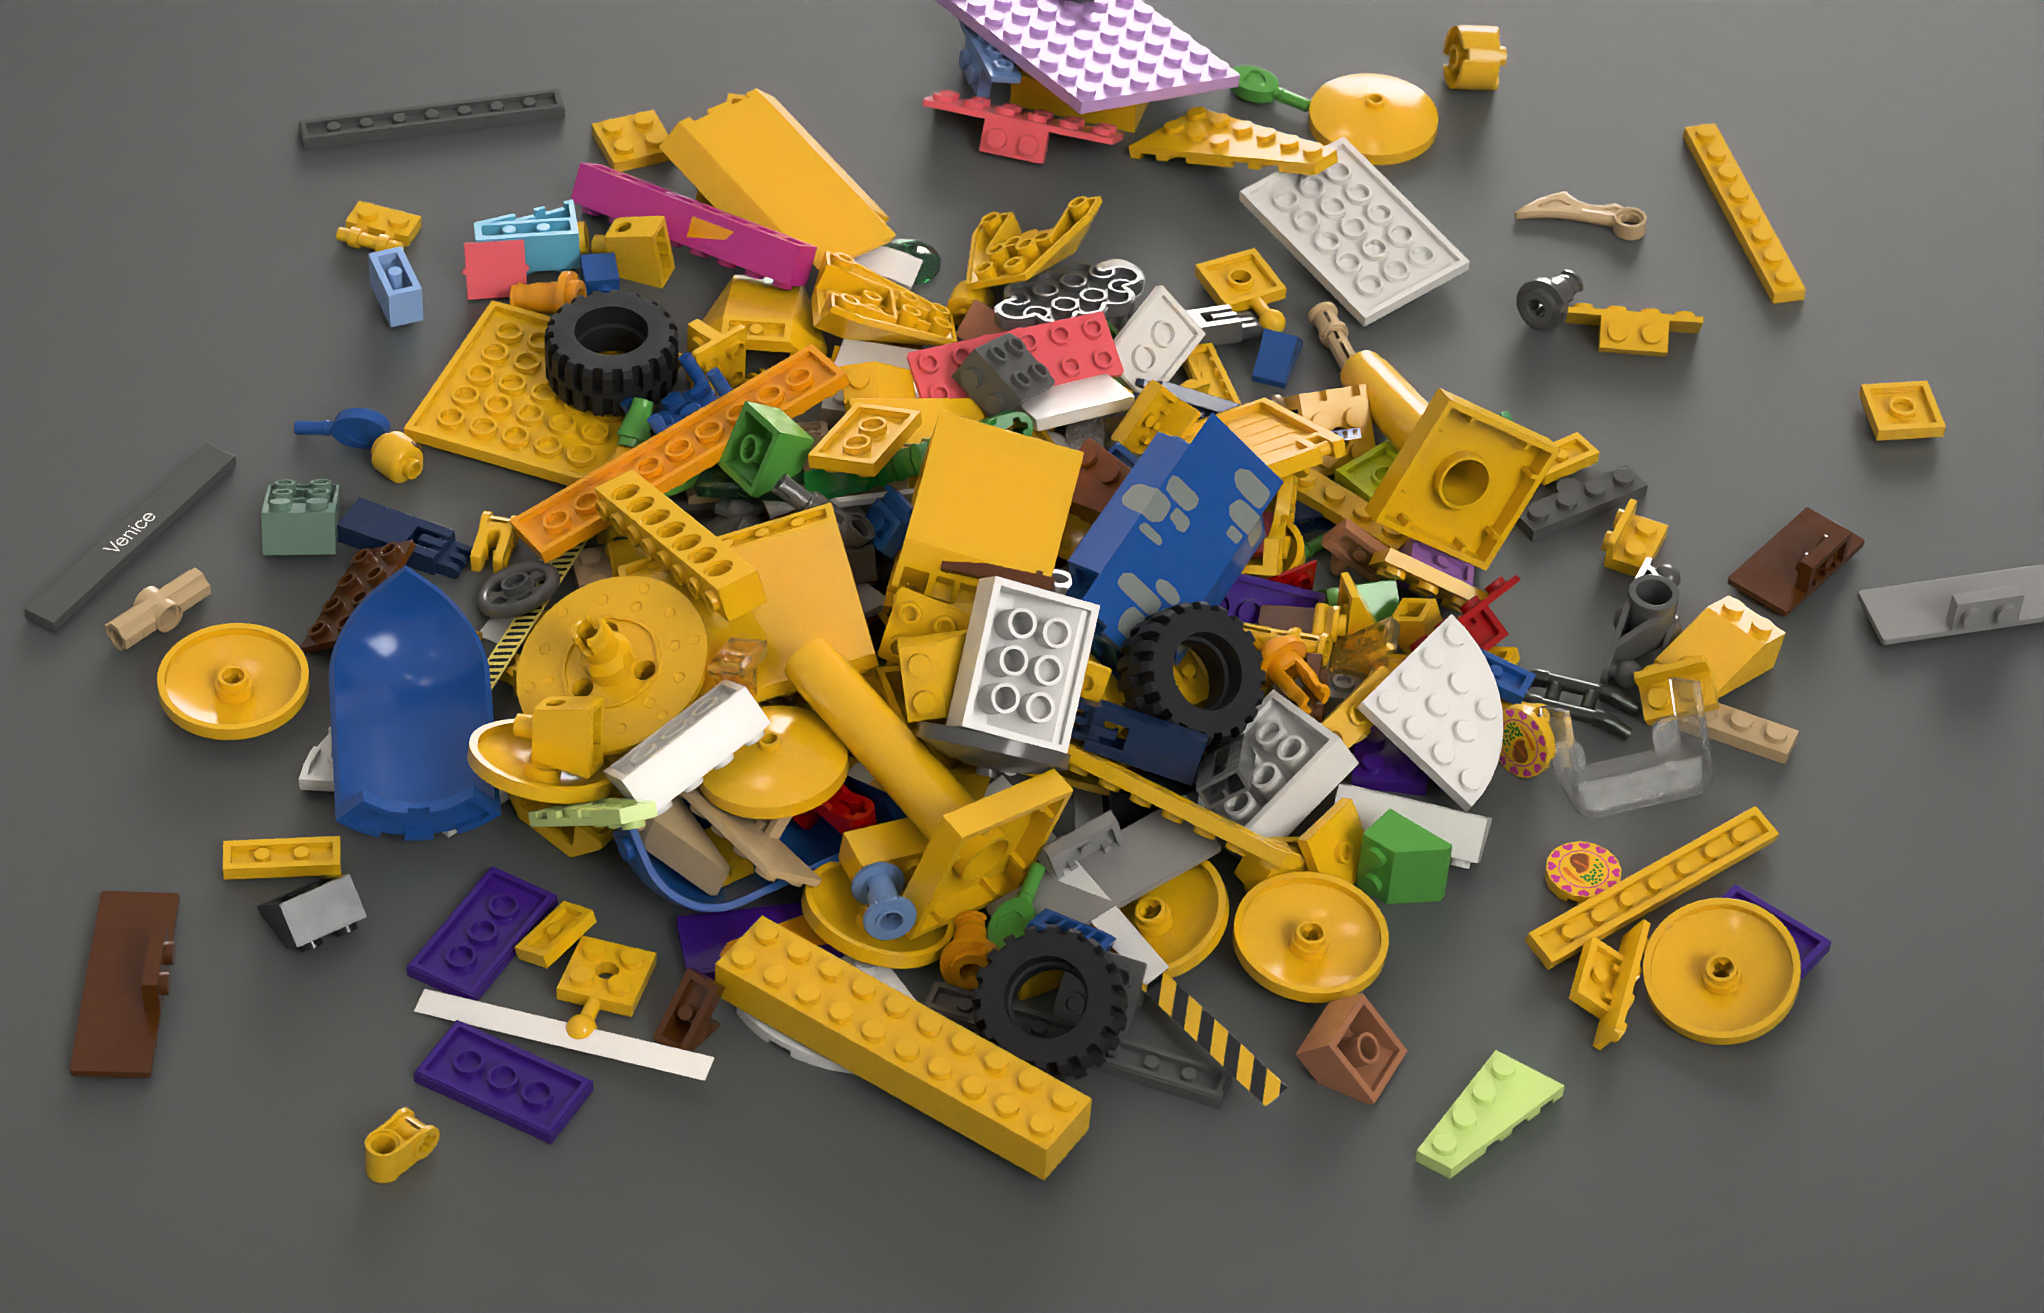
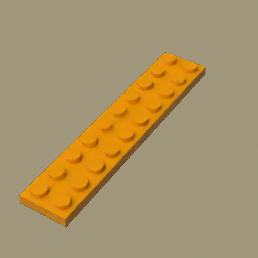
[509,344,850,564]

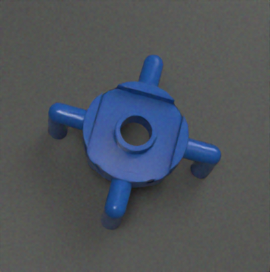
[620,352,732,434]

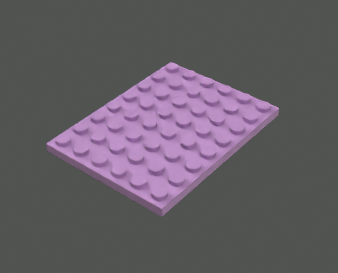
[935,0,1240,114]

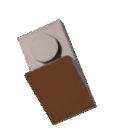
[652,968,725,1052]

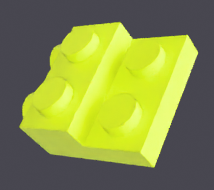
[1334,440,1399,502]

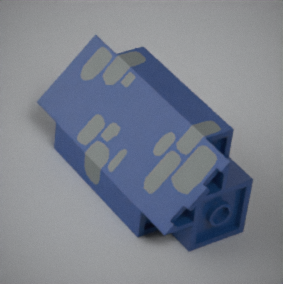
[1065,412,1284,680]

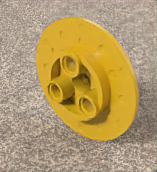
[516,576,710,756]

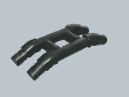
[1523,669,1640,740]

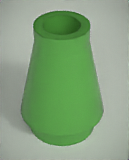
[616,397,654,449]

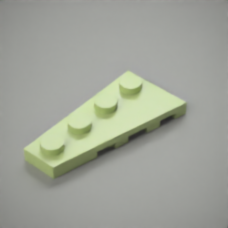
[528,797,658,830]
[1415,1050,1565,1179]

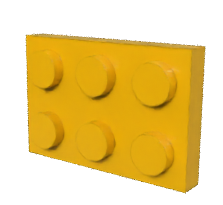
[808,402,922,477]
[1369,547,1488,613]

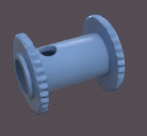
[851,862,917,940]

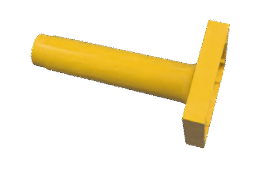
[1341,350,1561,571]
[784,637,1074,940]

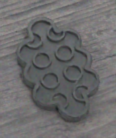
[994,262,1143,331]

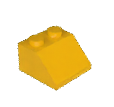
[897,629,968,723]

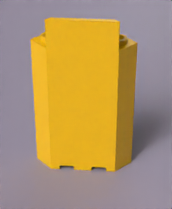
[659,89,896,270]

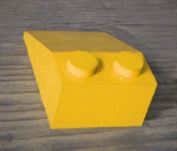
[1653,596,1786,698]

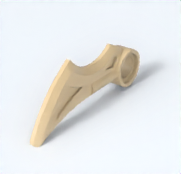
[1515,191,1647,240]

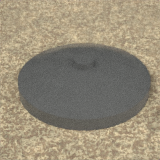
[916,721,1071,779]

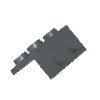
[952,333,1055,417]

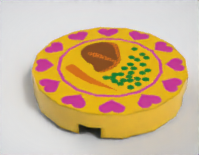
[1499,704,1556,778]
[1544,841,1622,905]

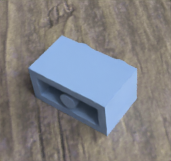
[368,246,424,327]

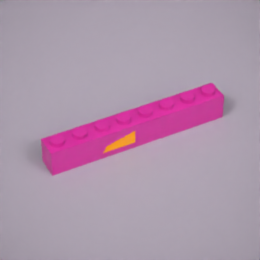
[570,163,817,290]

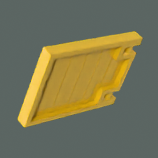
[1184,397,1347,478]

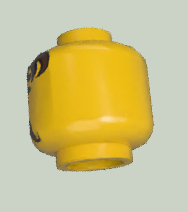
[371,431,424,484]

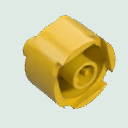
[1443,25,1507,91]

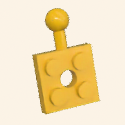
[1194,248,1287,332]
[556,935,657,1039]

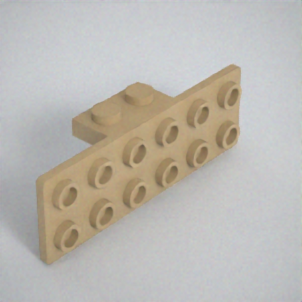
[677,787,822,887]

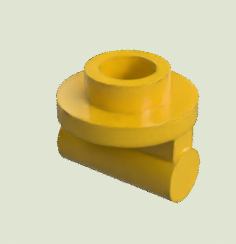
[1311,603,1347,643]

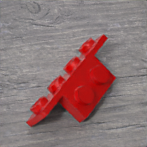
[1402,574,1521,661]

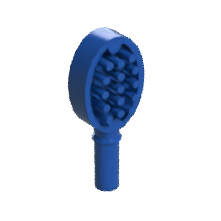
[294,408,391,449]

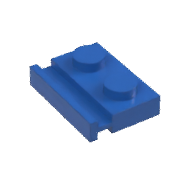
[865,484,914,559]

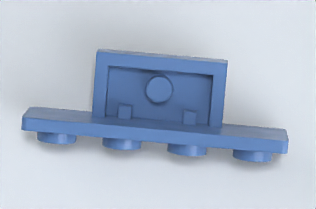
[959,21,1022,97]

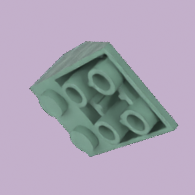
[261,479,340,556]

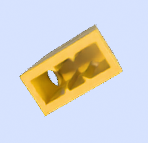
[591,216,675,288]
[513,696,605,778]

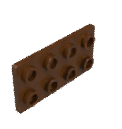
[1728,507,1865,616]
[301,540,416,653]

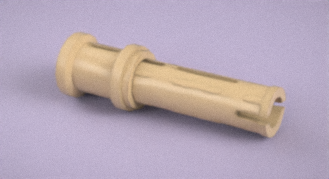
[1308,301,1356,370]

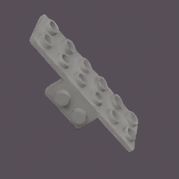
[1858,564,2044,645]
[986,795,1221,925]

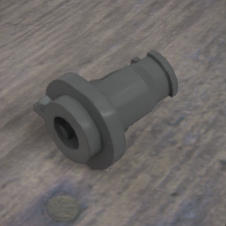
[1516,269,1583,331]

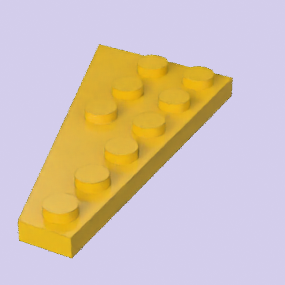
[1128,107,1338,175]

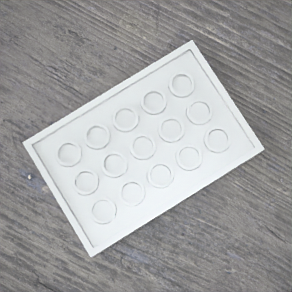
[1239,137,1470,327]

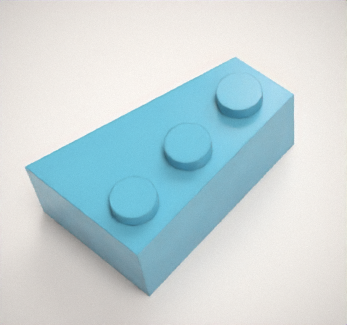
[474,199,580,274]

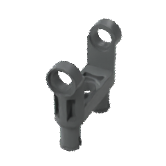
[728,473,875,548]

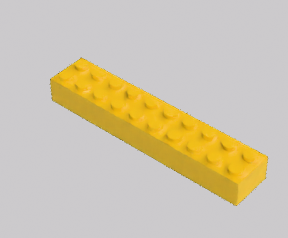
[715,916,1092,1181]

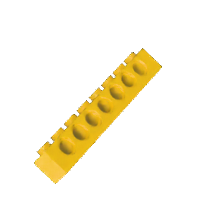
[595,469,768,622]

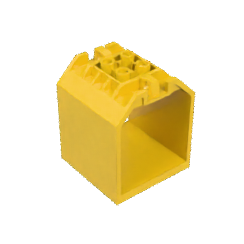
[882,411,1084,613]

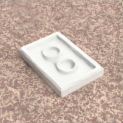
[1113,285,1206,393]
[1017,373,1135,431]

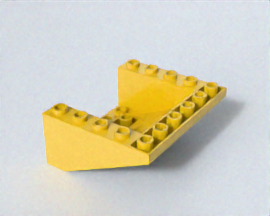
[618,502,879,704]

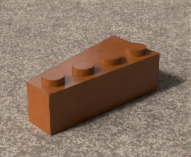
[1068,437,1131,524]

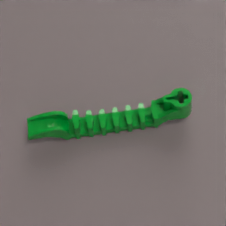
[801,410,1033,499]

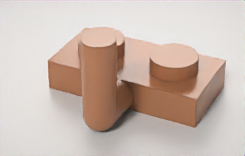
[1321,518,1387,582]

